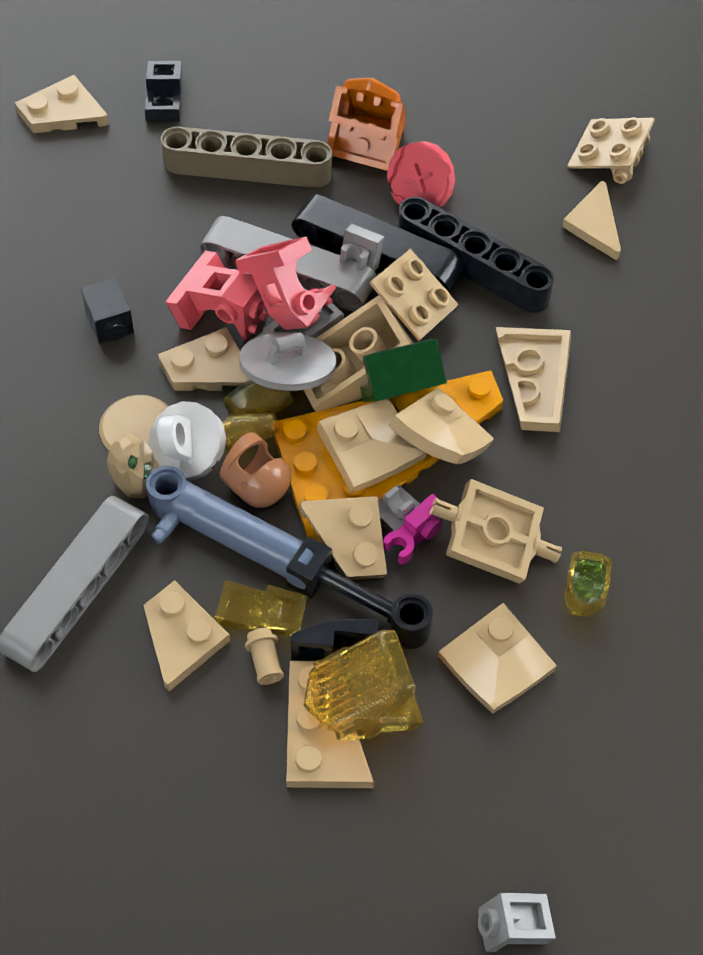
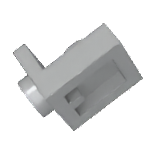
[478,893,556,952]

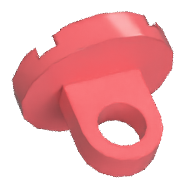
[387,141,455,208]

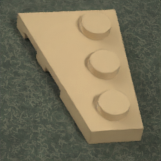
[286,661,374,788]

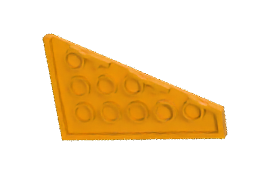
[271,370,504,542]

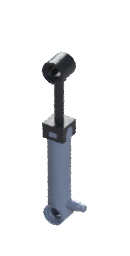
[146,466,433,649]

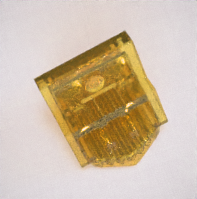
[304,630,424,740]

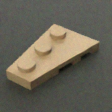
[496,327,571,432]

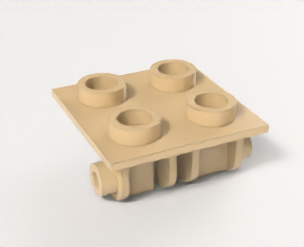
[567,117,655,184]
[369,248,459,341]

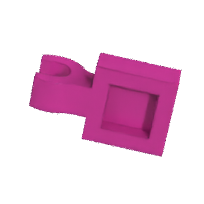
[383,494,443,565]

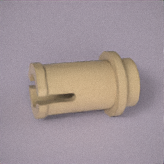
[245,628,284,685]

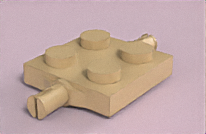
[430,479,562,584]

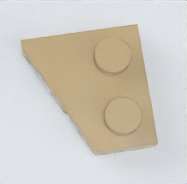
[299,496,387,580]

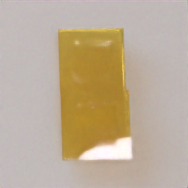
[214,580,307,635]

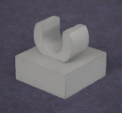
[339,224,384,272]
[378,485,420,533]

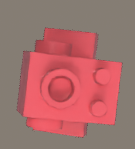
[234,237,336,330]
[165,251,269,341]

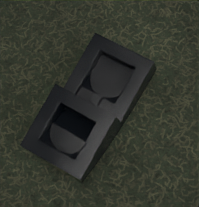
[145,61,182,121]
[290,619,378,663]

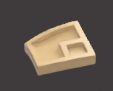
[388,388,494,464]
[316,398,427,494]
[438,603,557,713]

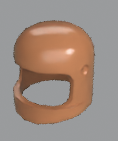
[219,433,291,508]

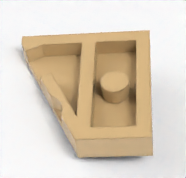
[15,75,109,133]
[158,327,258,391]
[143,580,230,691]

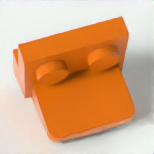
[327,78,406,171]

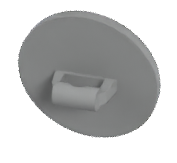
[239,332,336,391]

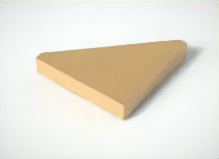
[562,181,621,260]

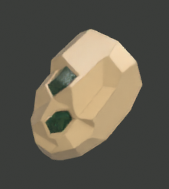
[107,432,159,498]

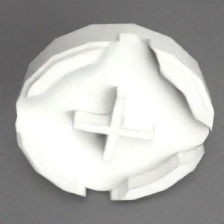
[148,401,226,481]

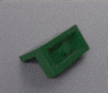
[360,338,447,402]

